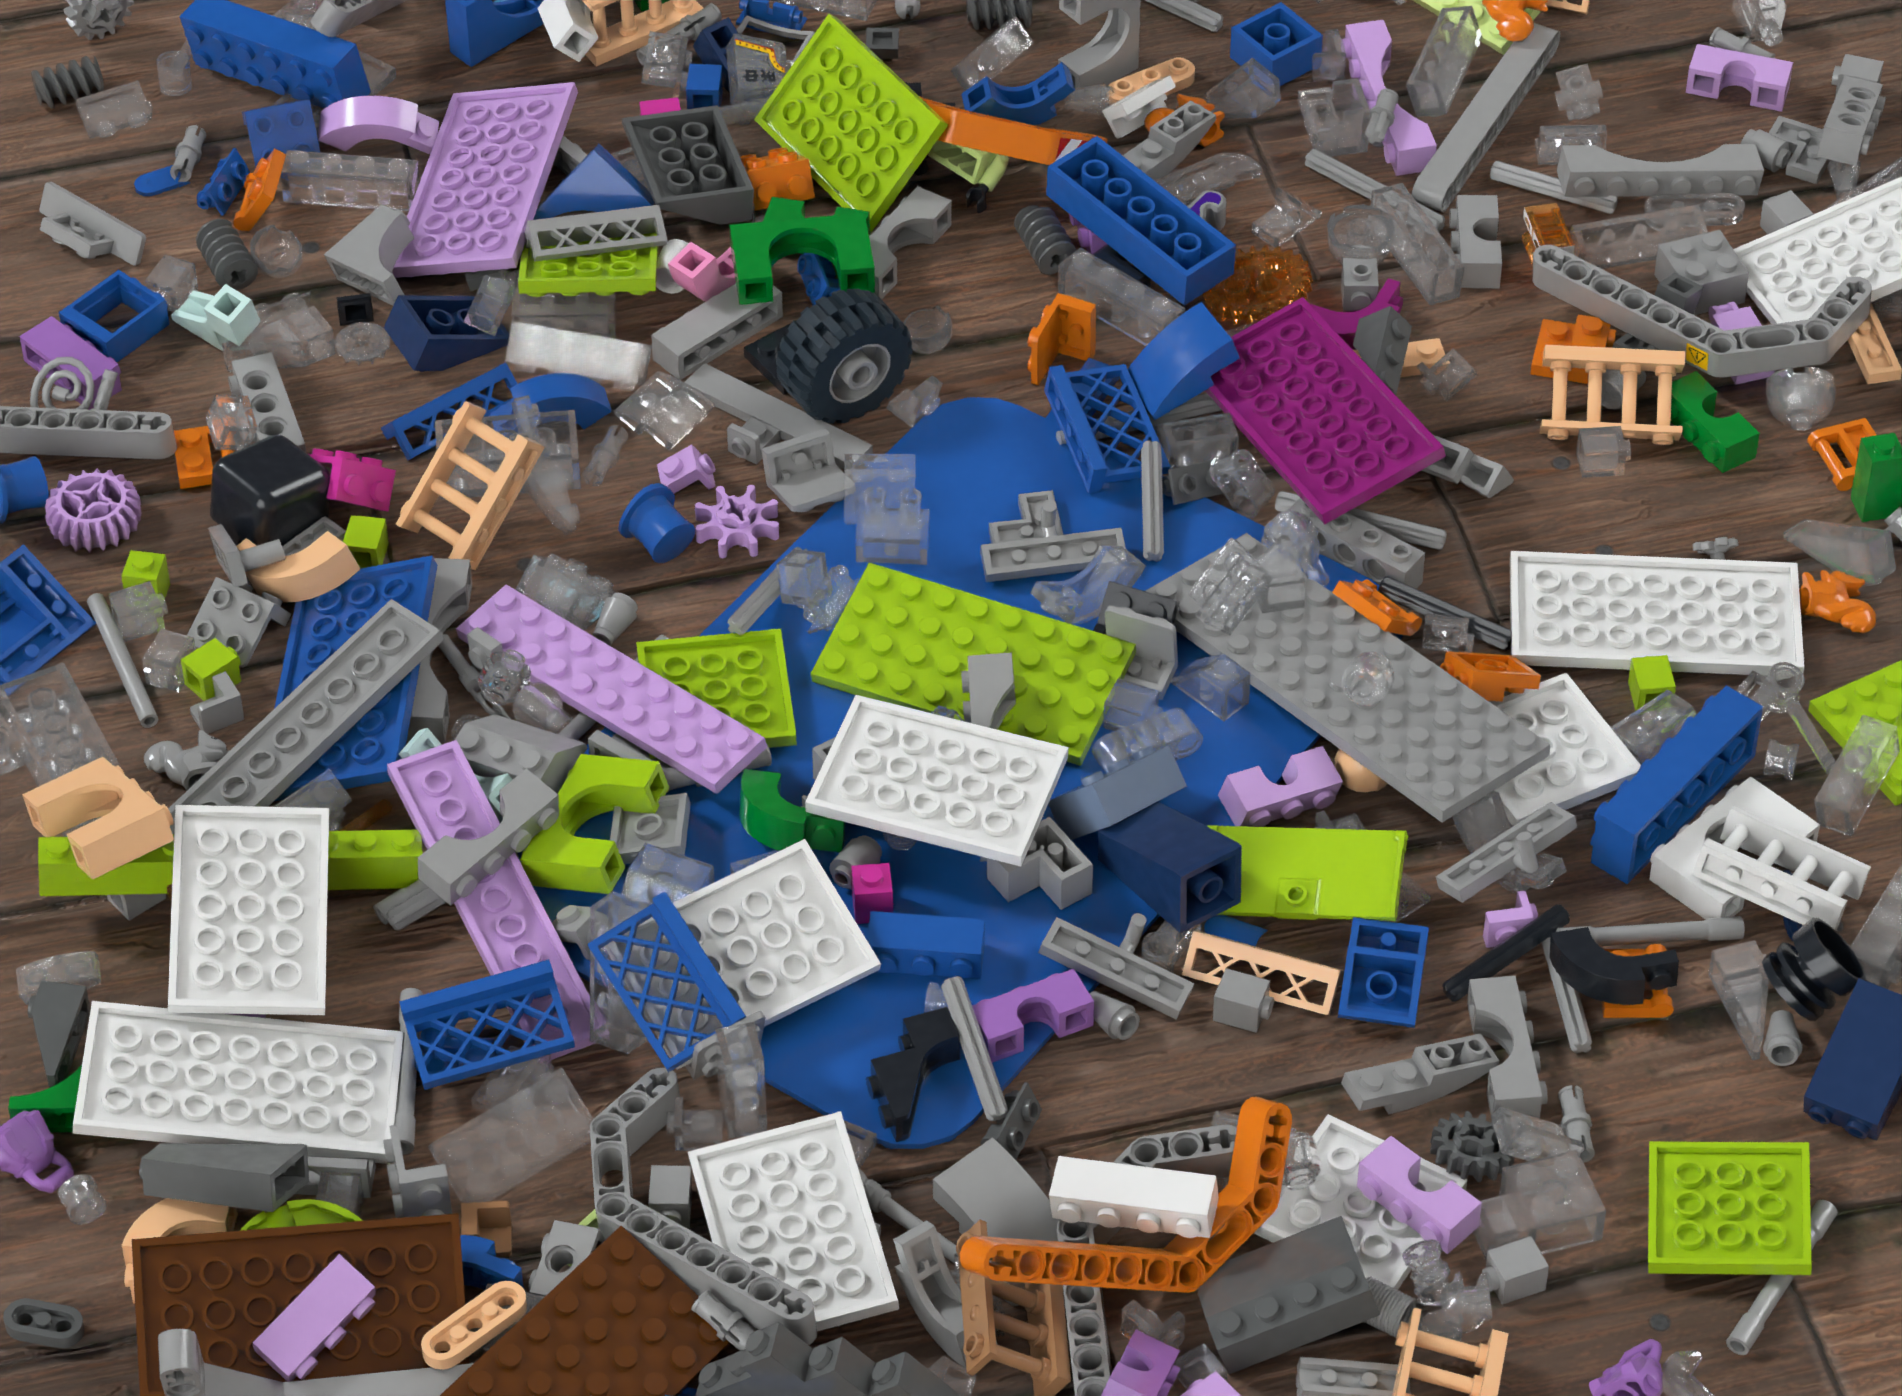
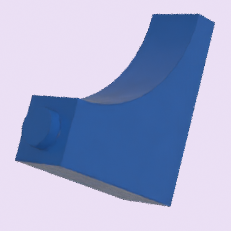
[533,144,655,220]

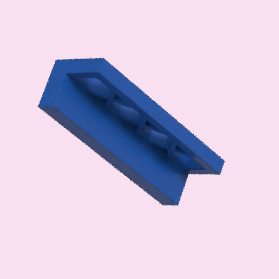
[381,362,517,460]

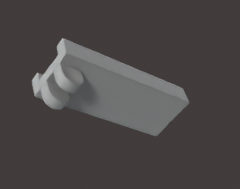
[1296,1357,1411,1396]

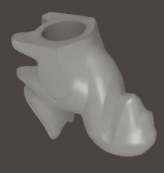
[144,730,227,790]

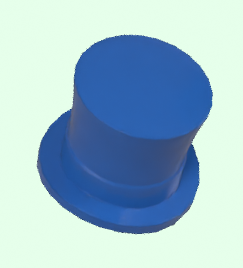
[0,456,49,524]
[618,483,695,563]

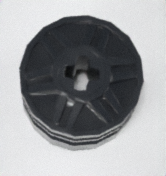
[1762,917,1866,1021]

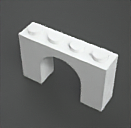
[537,0,598,62]
[1649,776,1820,920]

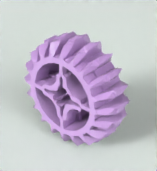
[45,468,142,553]

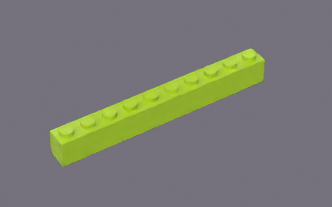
[38,829,423,896]

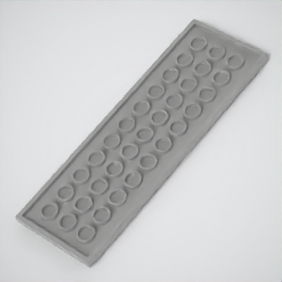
[1146,533,1550,822]

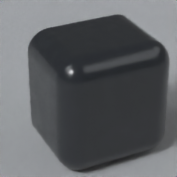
[210,435,330,546]

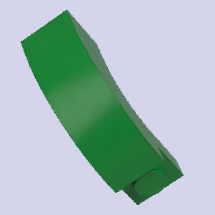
[739,769,846,853]

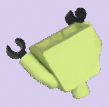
[915,140,1009,213]

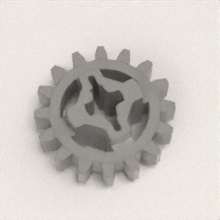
[64,0,134,40]

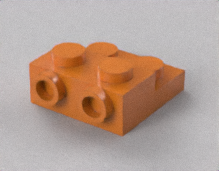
[1530,314,1617,384]
[1440,651,1541,702]

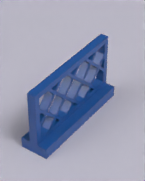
[1044,364,1171,493]
[587,891,746,1073]
[399,959,575,1090]

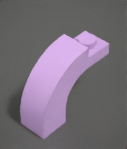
[318,96,439,154]

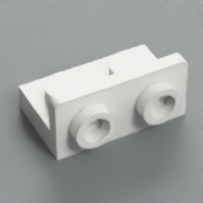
[1102,75,1176,139]

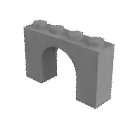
[1058,0,1141,100]

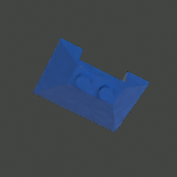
[0,544,96,700]

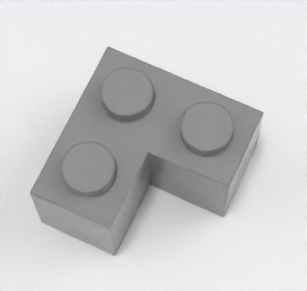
[987,817,1093,910]

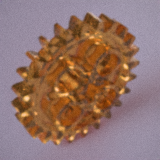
[1203,245,1313,326]

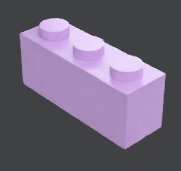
[253,1254,376,1382]

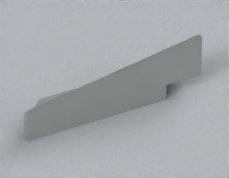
[1422,434,1514,498]

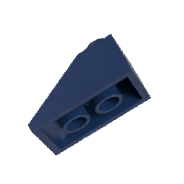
[384,295,513,372]

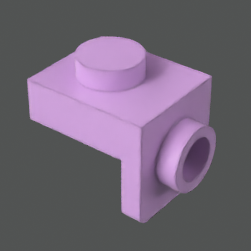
[657,444,715,493]
[1483,891,1538,948]

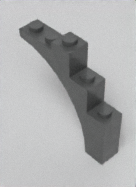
[695,1322,961,1396]

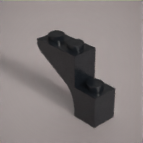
[866,1007,960,1142]

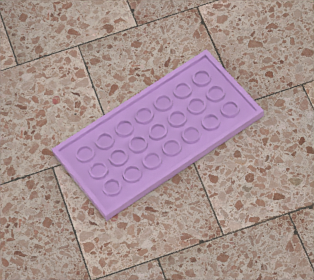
[392,82,578,278]

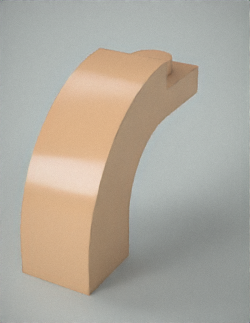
[236,531,360,602]
[122,1198,238,1304]

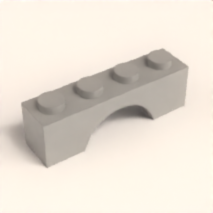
[869,186,951,299]
[418,768,559,906]
[1467,976,1548,1124]

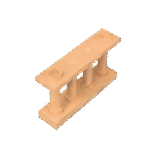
[582,0,703,67]
[1540,345,1685,445]
[396,401,545,570]
[1392,1308,1509,1396]

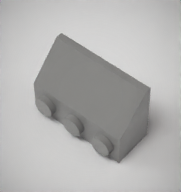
[455,714,588,794]

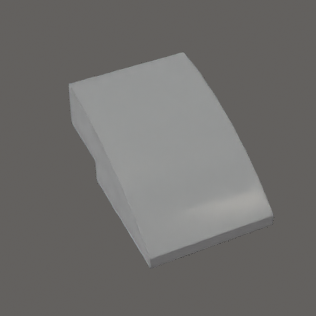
[933,1137,1059,1241]

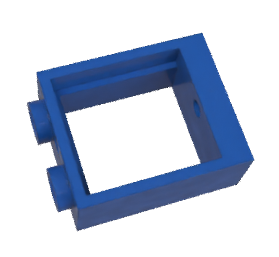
[59,270,170,362]

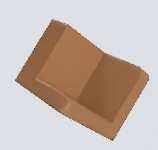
[461,1201,512,1257]

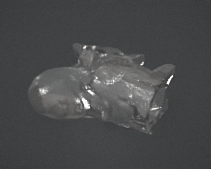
[1414,1272,1493,1341]

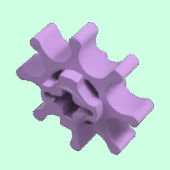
[695,485,779,558]

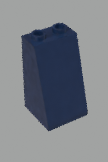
[1098,802,1242,933]
[1803,978,1902,1141]

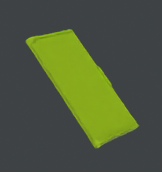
[1207,825,1408,921]

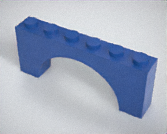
[445,0,544,67]

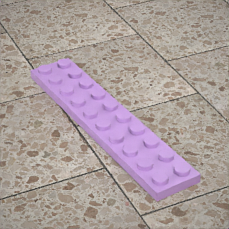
[456,585,767,794]
[387,740,608,1066]

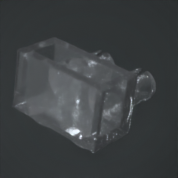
[855,487,930,565]

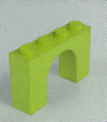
[520,754,669,894]

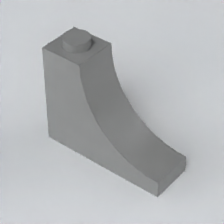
[324,204,414,306]

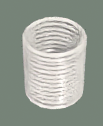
[656,239,689,294]

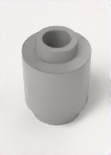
[1741,129,1791,172]
[829,836,882,890]

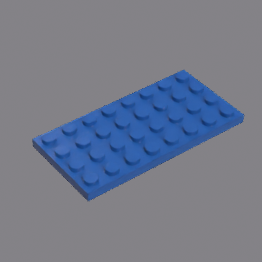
[273,555,438,802]

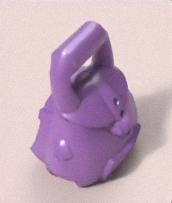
[0,1110,74,1193]
[1589,1339,1663,1396]

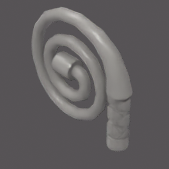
[30,357,118,410]

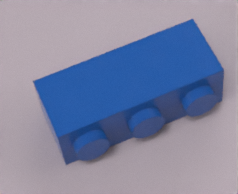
[867,911,985,979]

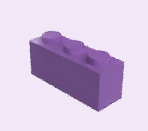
[20,316,122,410]

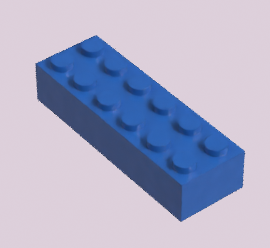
[179,0,371,109]
[1046,136,1236,306]
[1590,685,1763,884]

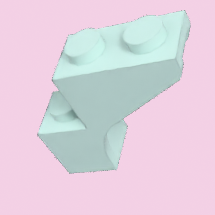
[171,284,261,352]

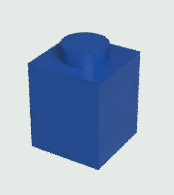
[686,64,723,110]

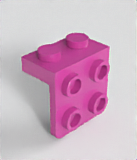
[309,448,396,512]

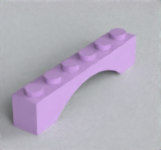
[1340,20,1437,176]

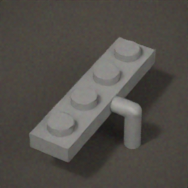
[980,500,1128,582]
[1436,802,1577,903]
[1038,913,1194,1020]

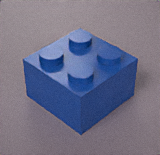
[1230,2,1323,91]

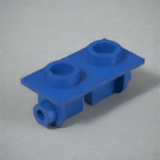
[736,0,807,39]
[197,148,251,216]
[797,253,840,306]

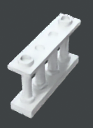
[1692,805,1871,931]

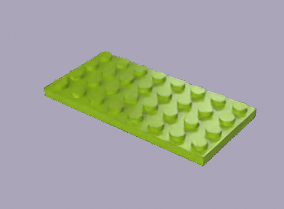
[811,562,1136,766]

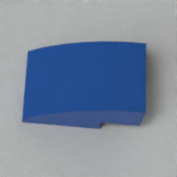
[1128,302,1240,420]
[1338,917,1429,1028]

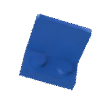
[242,99,322,173]

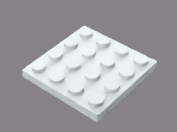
[1488,673,1641,826]
[1254,1114,1467,1290]

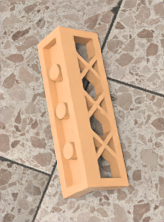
[1182,931,1344,1015]

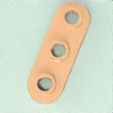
[1107,57,1195,106]
[421,1281,527,1370]

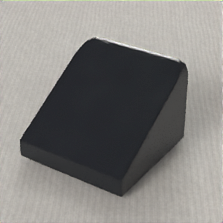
[336,293,374,326]

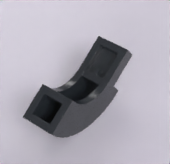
[1549,927,1679,1005]

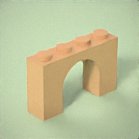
[22,757,174,879]

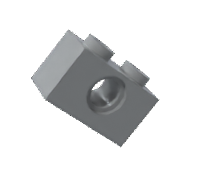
[528,1220,605,1304]

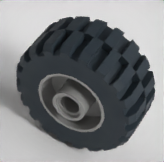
[776,289,912,424]

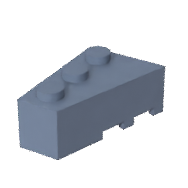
[1048,745,1187,840]

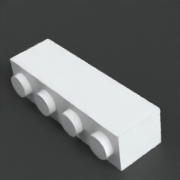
[1049,1156,1219,1238]

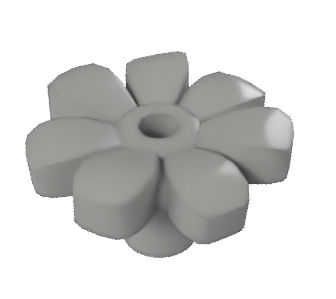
[1692,537,1739,560]

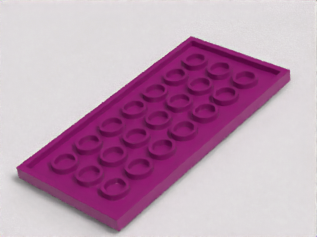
[1205,297,1446,525]

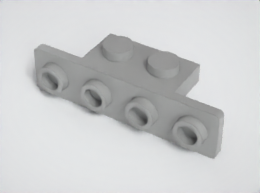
[39,182,146,266]

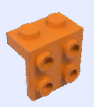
[740,148,815,211]
[1027,293,1096,386]

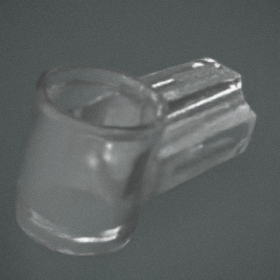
[1141,920,1201,973]

